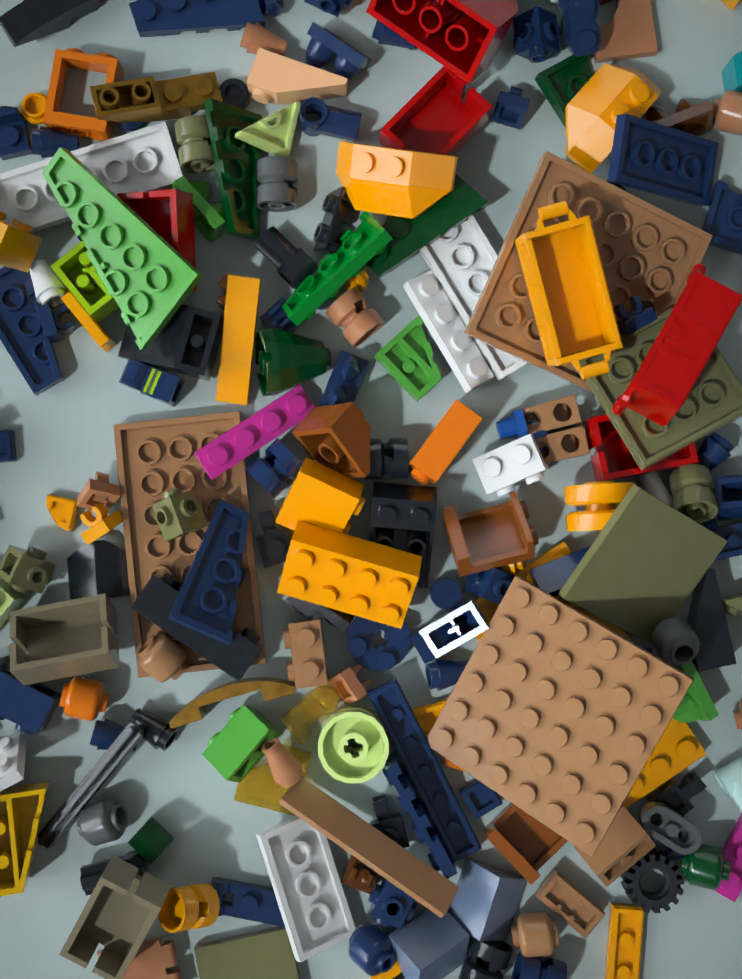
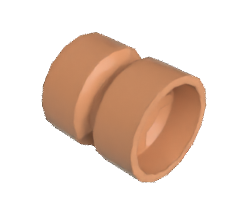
[325,287,385,348]

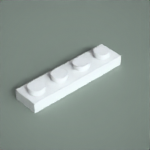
[403,270,495,393]

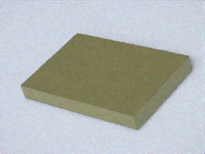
[194,926,300,979]

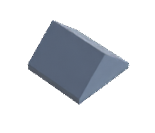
[448,857,526,941]
[388,908,470,979]

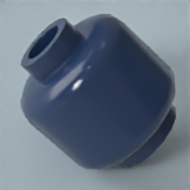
[348,924,395,976]

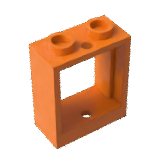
[43,48,124,141]
[409,399,483,486]

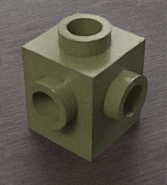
[152,488,208,542]
[0,544,56,594]

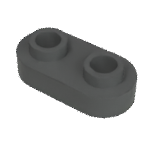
[639,802,702,855]

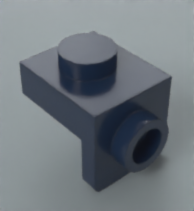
[463,567,515,605]

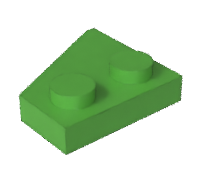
[374,315,441,402]

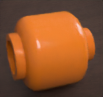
[60,676,110,721]

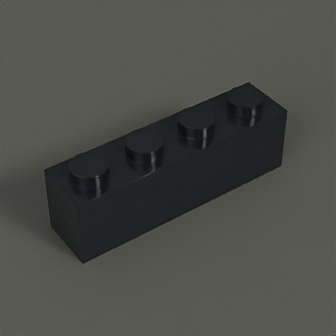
[131,573,264,682]

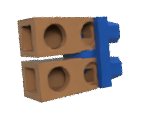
[496,394,590,463]

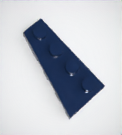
[129,0,266,38]
[168,500,250,645]
[382,751,457,879]

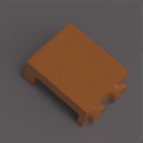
[441,491,539,577]
[483,802,567,885]

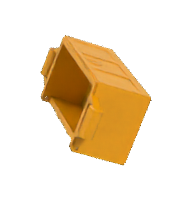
[515,200,623,380]

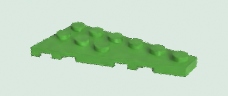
[42,147,203,351]

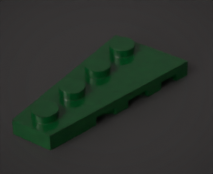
[204,98,262,240]
[365,174,488,278]

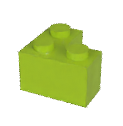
[50,241,119,323]

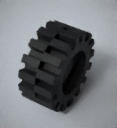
[621,848,684,914]

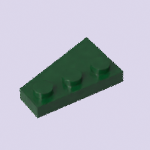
[534,55,594,128]

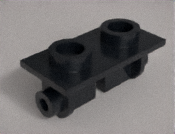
[314,187,355,254]

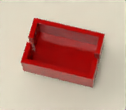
[380,66,493,156]
[117,189,197,291]
[583,414,699,481]

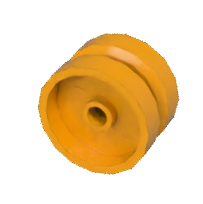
[564,481,636,532]

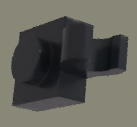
[256,510,291,568]
[646,771,707,816]
[370,794,410,848]

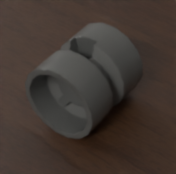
[257,156,298,212]

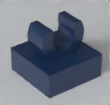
[491,86,530,130]
[614,296,658,334]
[260,297,304,333]
[36,303,77,343]

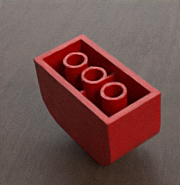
[366,0,518,84]

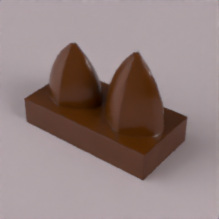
[646,99,715,136]

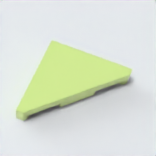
[235,101,302,158]

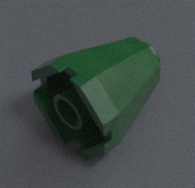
[255,328,331,396]

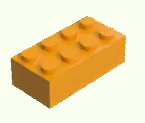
[277,520,422,629]

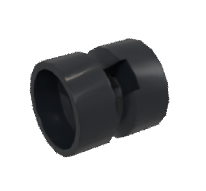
[364,438,409,480]
[458,937,514,979]

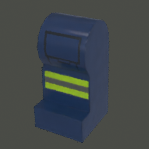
[119,359,185,407]

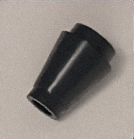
[129,708,179,751]

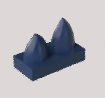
[306,22,372,81]
[318,350,370,407]

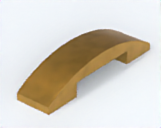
[169,677,298,729]

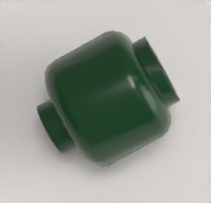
[681,843,731,890]

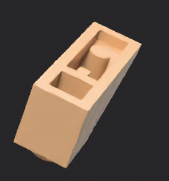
[246,48,348,105]

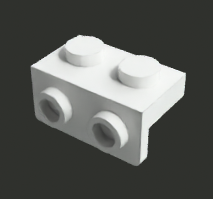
[472,434,550,497]

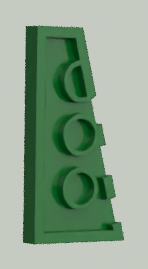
[282,211,393,327]

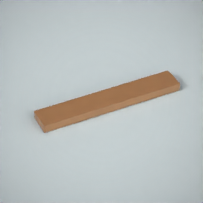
[279,777,459,918]

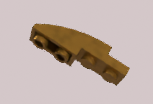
[90,72,222,122]

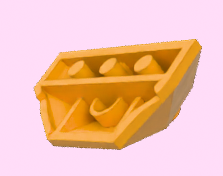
[565,63,662,174]
[336,141,458,219]

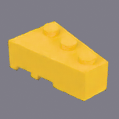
[0,781,51,896]

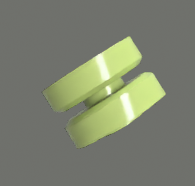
[318,706,389,784]

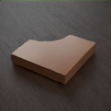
[593,0,658,64]

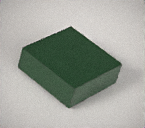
[128,816,174,865]

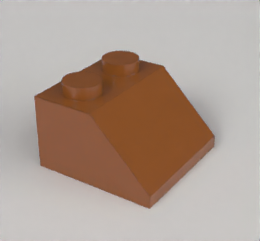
[292,402,371,478]

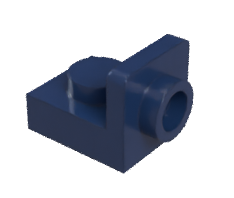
[0,106,33,160]

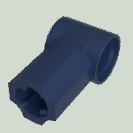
[300,97,362,142]

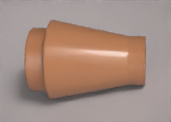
[240,22,288,56]
[262,738,304,788]

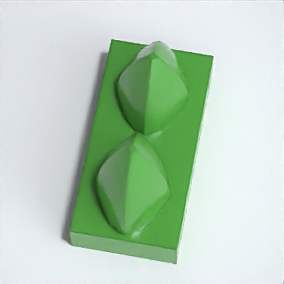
[172,176,226,244]
[673,661,719,723]

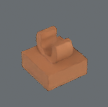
[77,471,120,512]
[329,664,372,705]

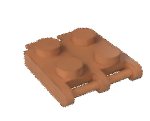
[97,935,182,979]

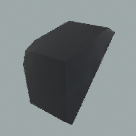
[67,540,130,600]

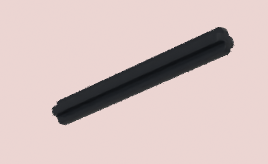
[37,721,144,849]

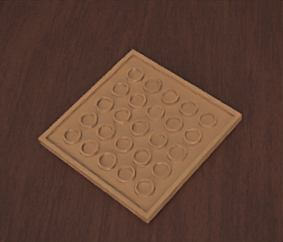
[464,151,713,393]
[427,576,695,857]

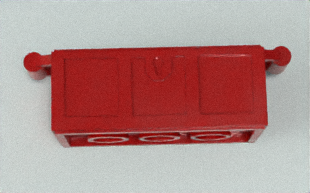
[612,264,742,427]

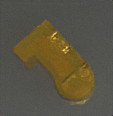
[280,685,339,745]

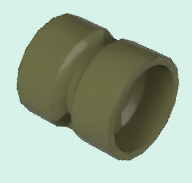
[174,115,216,173]
[669,464,718,524]

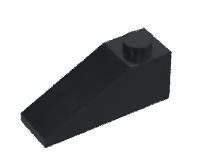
[687,568,737,672]

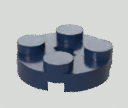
[347,616,410,671]

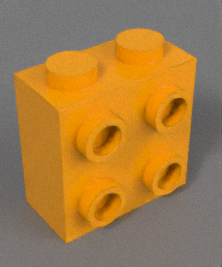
[275,457,365,534]

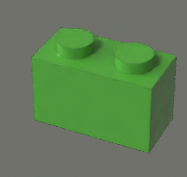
[202,704,282,783]

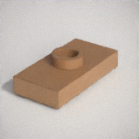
[534,869,606,939]

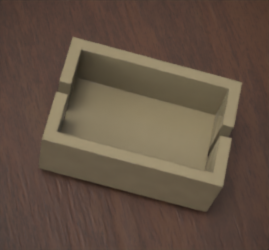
[10,593,120,685]
[59,855,171,979]

